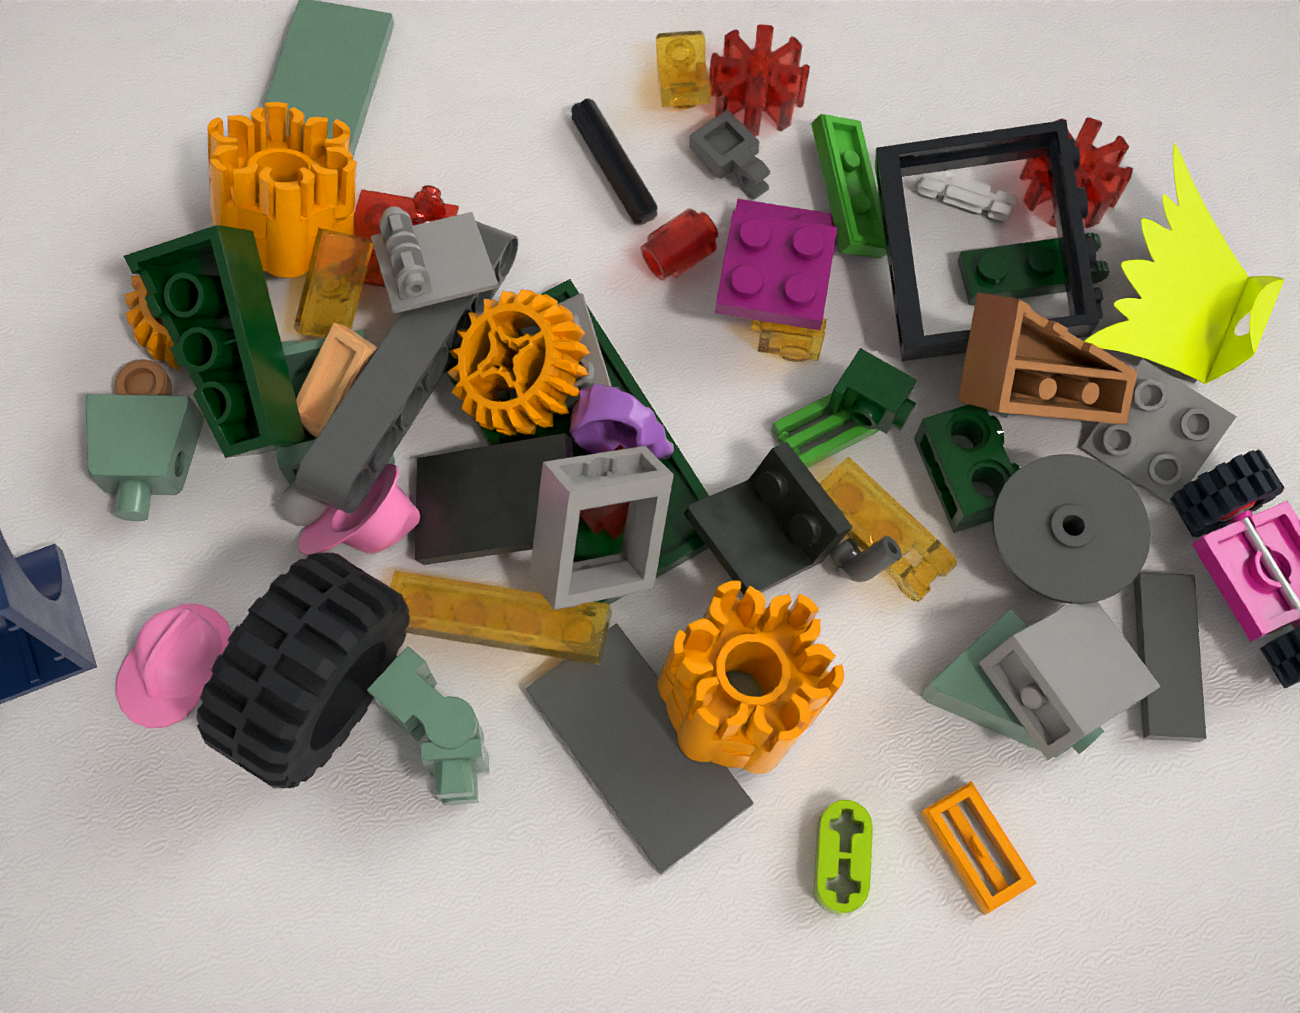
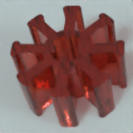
[708,24,810,137]
[1020,117,1133,228]

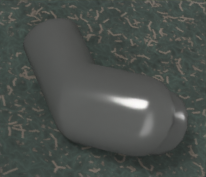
[830,536,902,582]

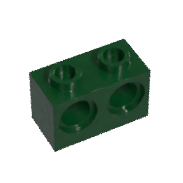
[914,404,1020,533]

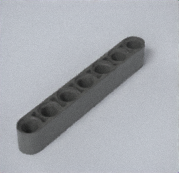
[295,221,519,514]

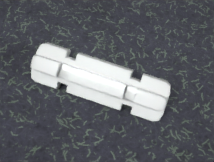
[917,171,1017,222]

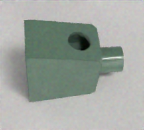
[85,394,204,521]

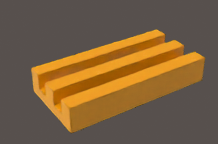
[920,781,1037,915]

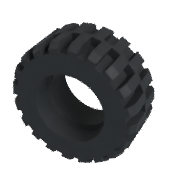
[196,553,410,788]

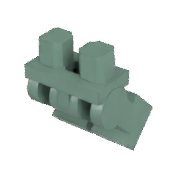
[367,646,489,805]

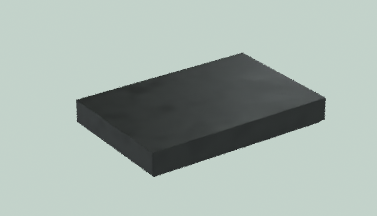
[415,433,573,565]

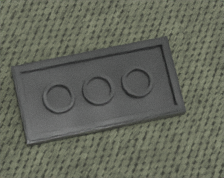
[526,623,754,875]

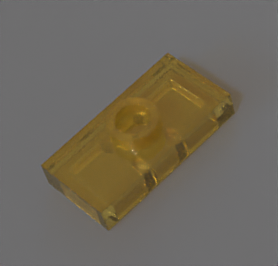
[294,227,374,338]

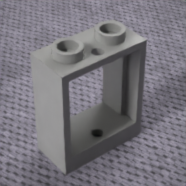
[529,446,674,610]

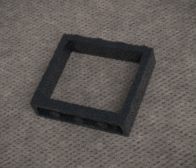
[875,120,1104,361]

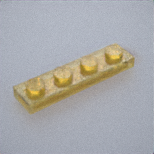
[390,571,612,665]

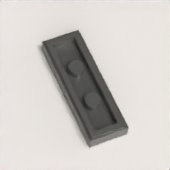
[1134,572,1206,742]

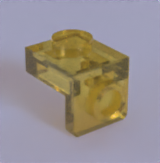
[656,30,711,109]
[750,319,827,362]

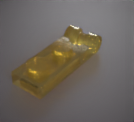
[819,456,957,602]

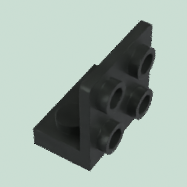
[684,442,853,595]

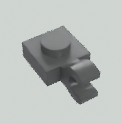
[689,109,770,200]

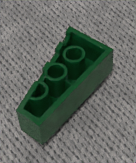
[124,225,306,458]

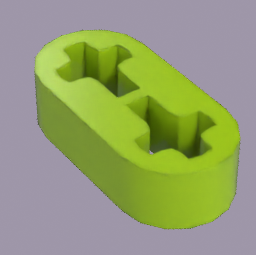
[814,800,873,915]

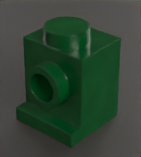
[826,348,917,434]

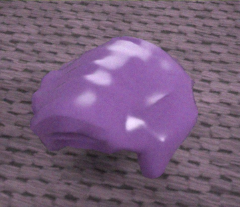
[569,383,674,460]

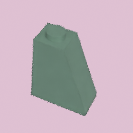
[921,609,1104,758]

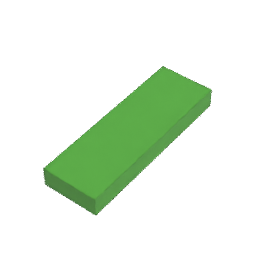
[811,114,887,258]

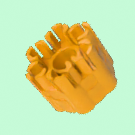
[207,102,357,278]
[657,581,844,774]

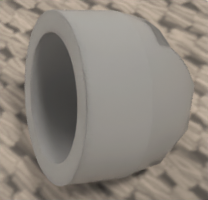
[280,479,329,526]

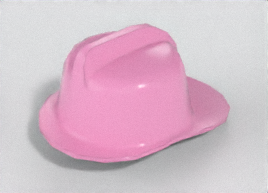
[298,463,420,556]
[116,604,231,728]

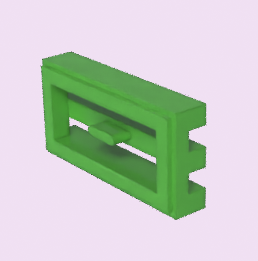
[772,393,880,468]

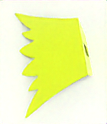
[1084,143,1284,384]

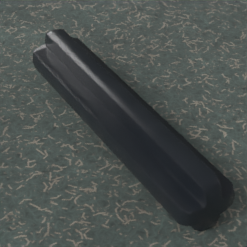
[571,98,658,225]

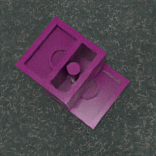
[715,199,837,330]

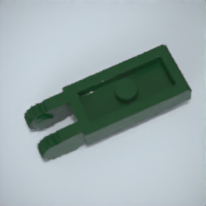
[957,232,1110,306]

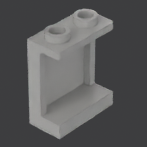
[979,602,1161,760]

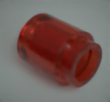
[640,208,719,280]

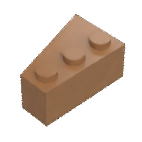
[958,292,1138,425]

